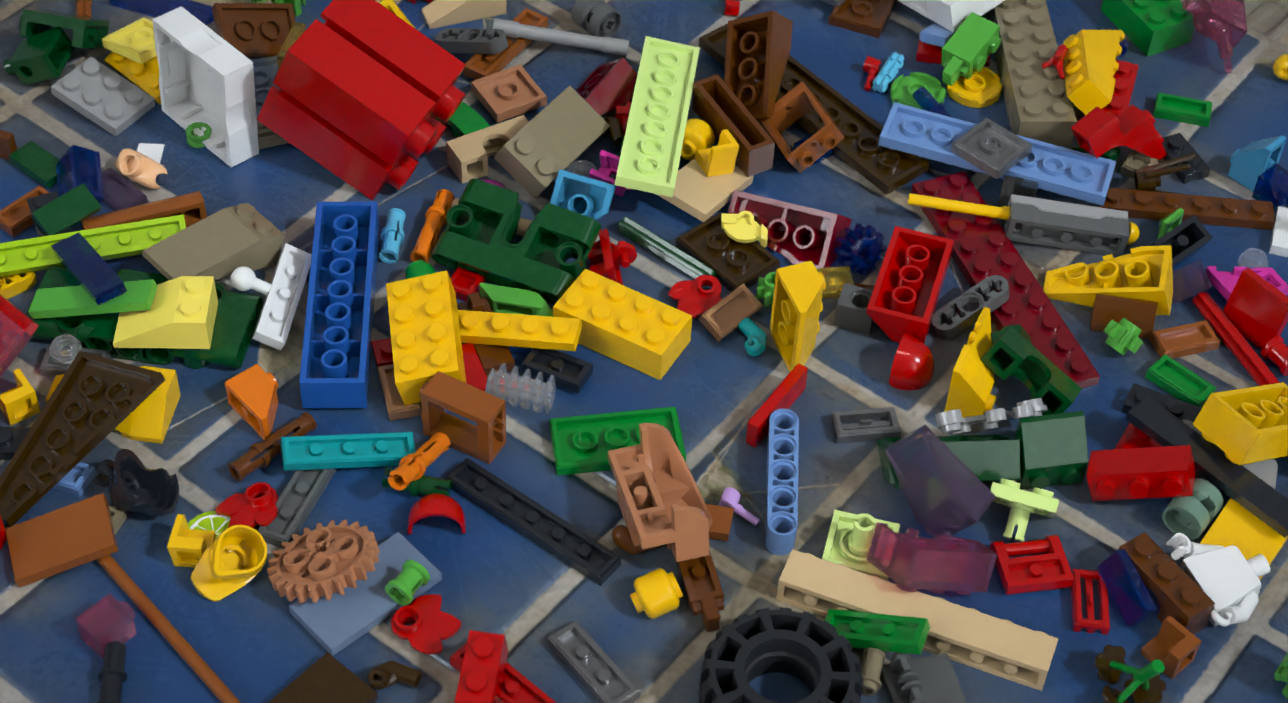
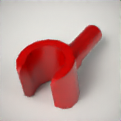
[724,0,740,16]
[863,56,881,92]

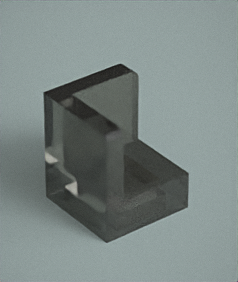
[998,175,1038,207]

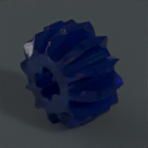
[834,223,887,275]

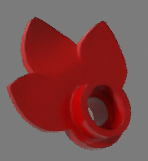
[668,275,722,319]
[215,482,278,528]
[391,594,462,655]

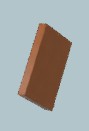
[5,493,119,588]

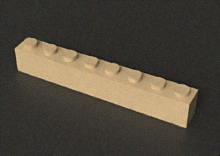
[776,549,1058,691]

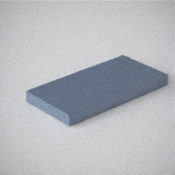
[289,532,442,656]

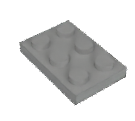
[51,57,155,137]

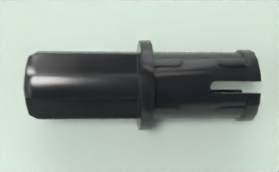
[98,640,128,703]

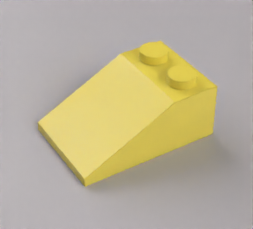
[113,276,218,349]

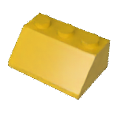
[769,261,826,372]

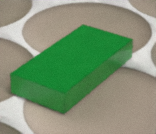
[1153,92,1212,127]
[1145,354,1217,407]

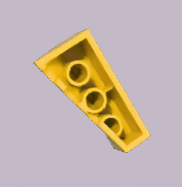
[1063,29,1125,115]

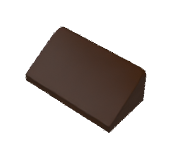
[1090,294,1158,339]

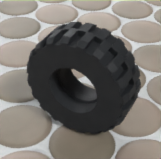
[699,607,863,703]

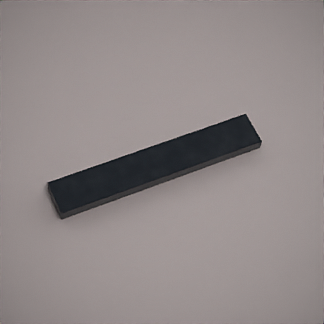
[1126,396,1288,538]
[445,458,622,586]

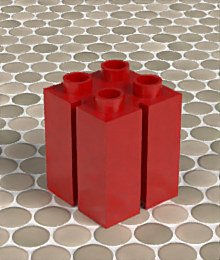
[256,0,466,201]

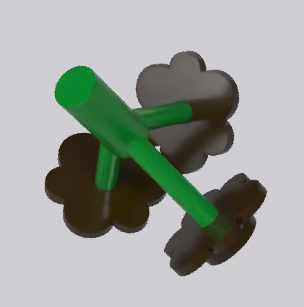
[1095,644,1166,703]

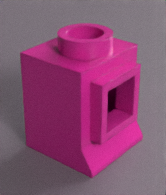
[589,150,632,197]

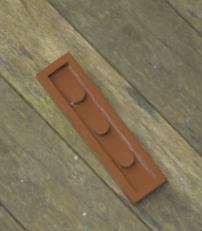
[463,8,548,80]

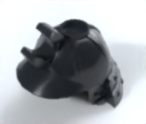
[93,449,179,517]

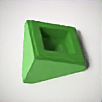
[1157,207,1184,240]

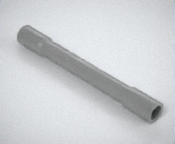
[492,18,629,57]

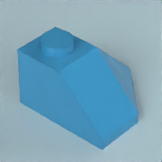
[550,169,616,221]

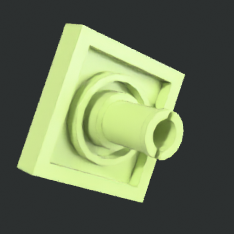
[989,479,1059,542]
[822,510,900,581]

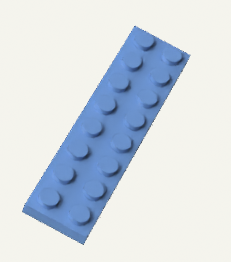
[878,102,1116,206]

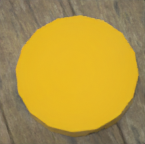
[947,67,1002,108]

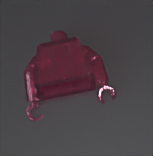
[1182,0,1248,73]

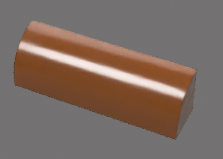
[81,191,207,230]

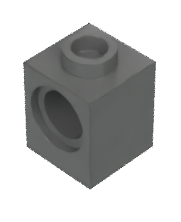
[834,283,875,334]

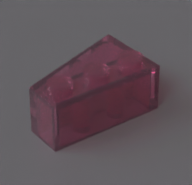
[866,522,998,595]

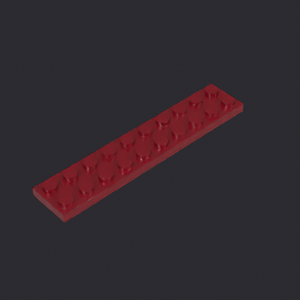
[911,171,1100,388]

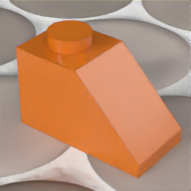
[225,364,279,440]

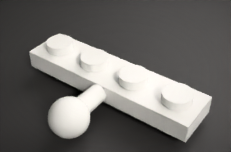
[231,243,312,351]

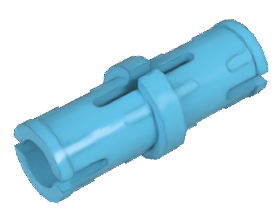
[379,208,406,264]

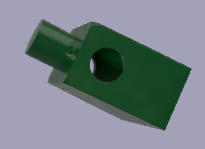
[4,26,75,84]

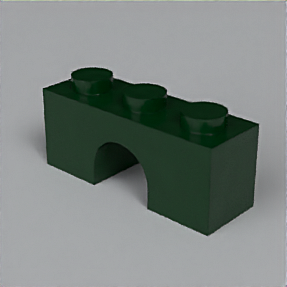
[980,326,1082,415]

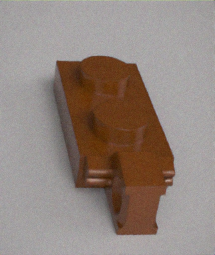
[674,550,724,632]

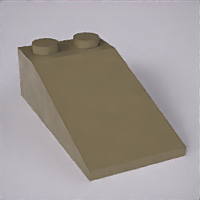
[494,86,610,199]
[142,203,285,280]

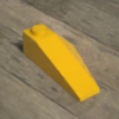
[1043,245,1173,315]
[944,307,997,418]
[46,366,181,444]

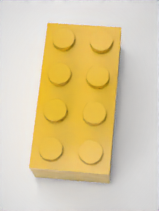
[553,269,692,380]
[386,270,466,405]
[1192,382,1288,465]

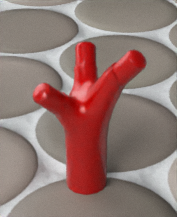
[1041,45,1068,80]

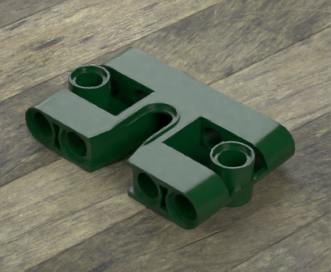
[431,179,602,305]

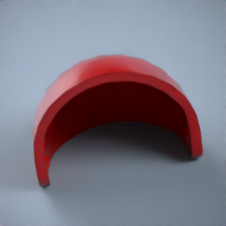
[889,333,935,391]
[408,493,466,535]

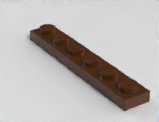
[1097,188,1275,230]

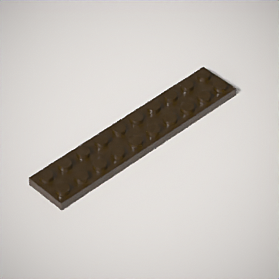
[699,17,929,195]

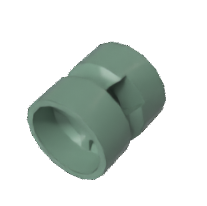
[1162,478,1223,541]

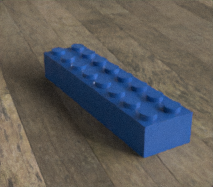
[299,202,380,408]

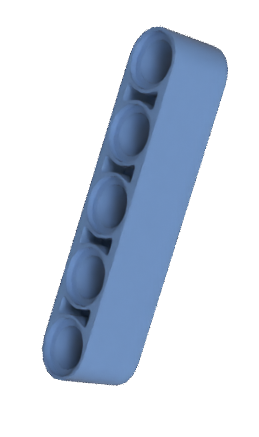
[765,409,799,555]

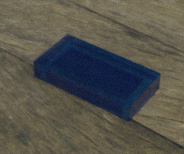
[1097,549,1157,627]

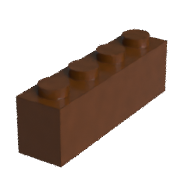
[692,74,775,177]

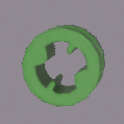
[186,122,212,148]

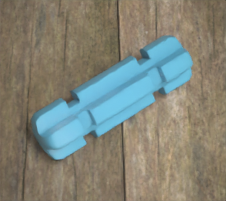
[872,52,905,93]

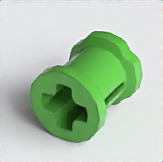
[385,559,430,606]

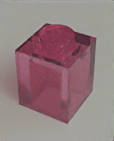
[75,593,137,659]

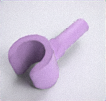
[719,487,761,526]

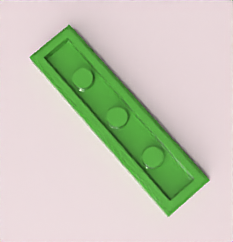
[28,279,158,319]

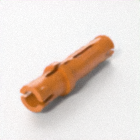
[410,189,455,263]
[388,432,451,491]

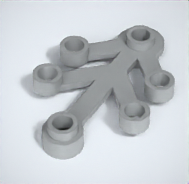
[935,398,1048,436]

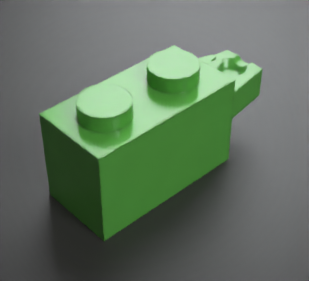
[941,12,1001,86]

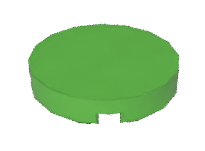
[890,72,946,113]

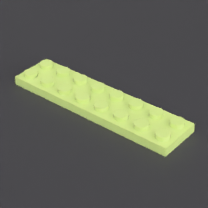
[614,36,700,197]

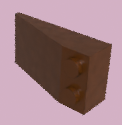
[724,10,792,121]

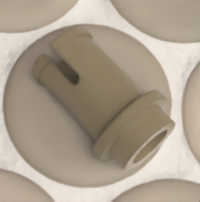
[860,647,885,696]

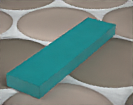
[281,432,415,471]

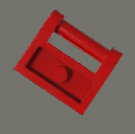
[990,534,1074,595]

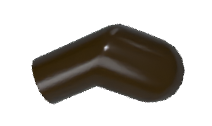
[601,117,625,146]
[367,661,422,689]

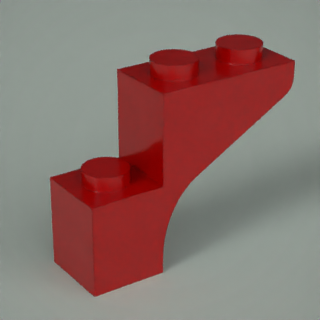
[1071,105,1167,160]

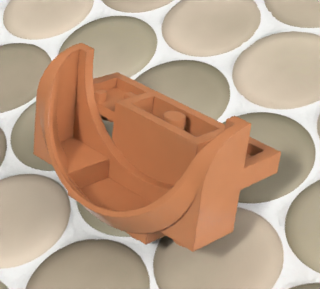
[608,423,712,562]

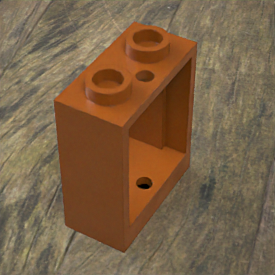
[761,81,845,173]
[419,371,507,465]

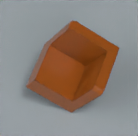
[1141,616,1201,680]

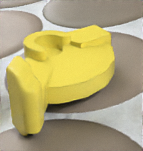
[721,211,768,248]

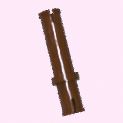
[227,412,317,482]

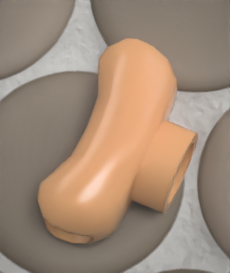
[115,148,167,189]

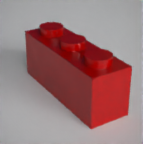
[1086,445,1196,501]

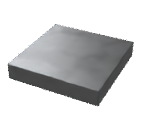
[951,118,1033,179]

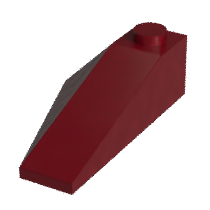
[728,190,852,273]

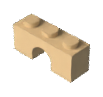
[446,115,529,184]

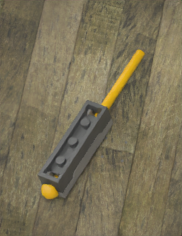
[907,193,1140,256]

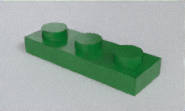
[824,609,930,655]

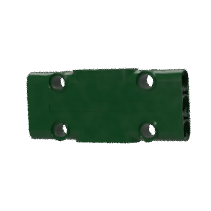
[26,265,263,369]

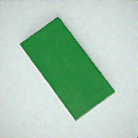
[549,406,686,476]

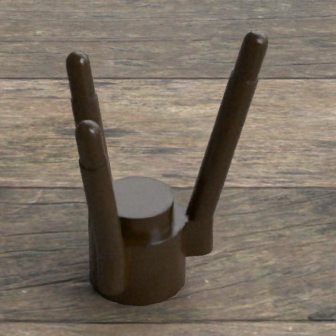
[1134,153,1196,194]

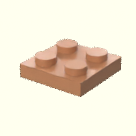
[471,64,547,123]

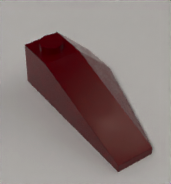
[577,58,638,116]

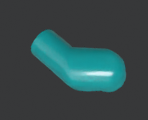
[738,317,768,356]

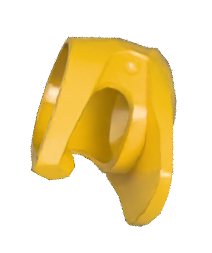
[191,525,267,602]

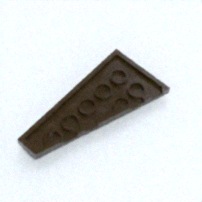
[0,351,165,527]

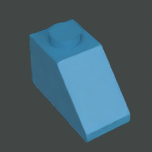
[1228,135,1287,193]

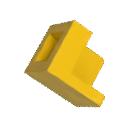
[695,129,739,177]
[0,368,41,426]
[167,514,217,568]

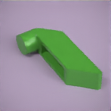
[479,283,553,317]

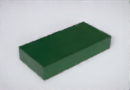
[9,140,70,189]
[31,183,101,236]

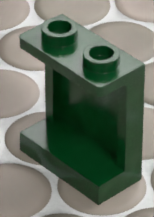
[19,9,110,48]

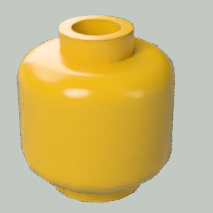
[681,119,715,161]
[629,568,683,619]

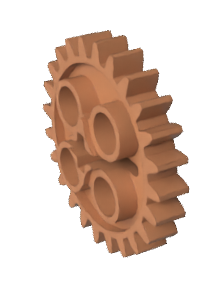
[267,520,380,604]

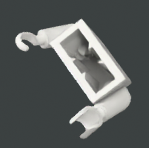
[1166,533,1270,627]

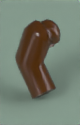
[612,525,662,555]

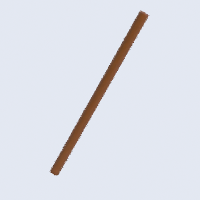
[96,555,241,703]

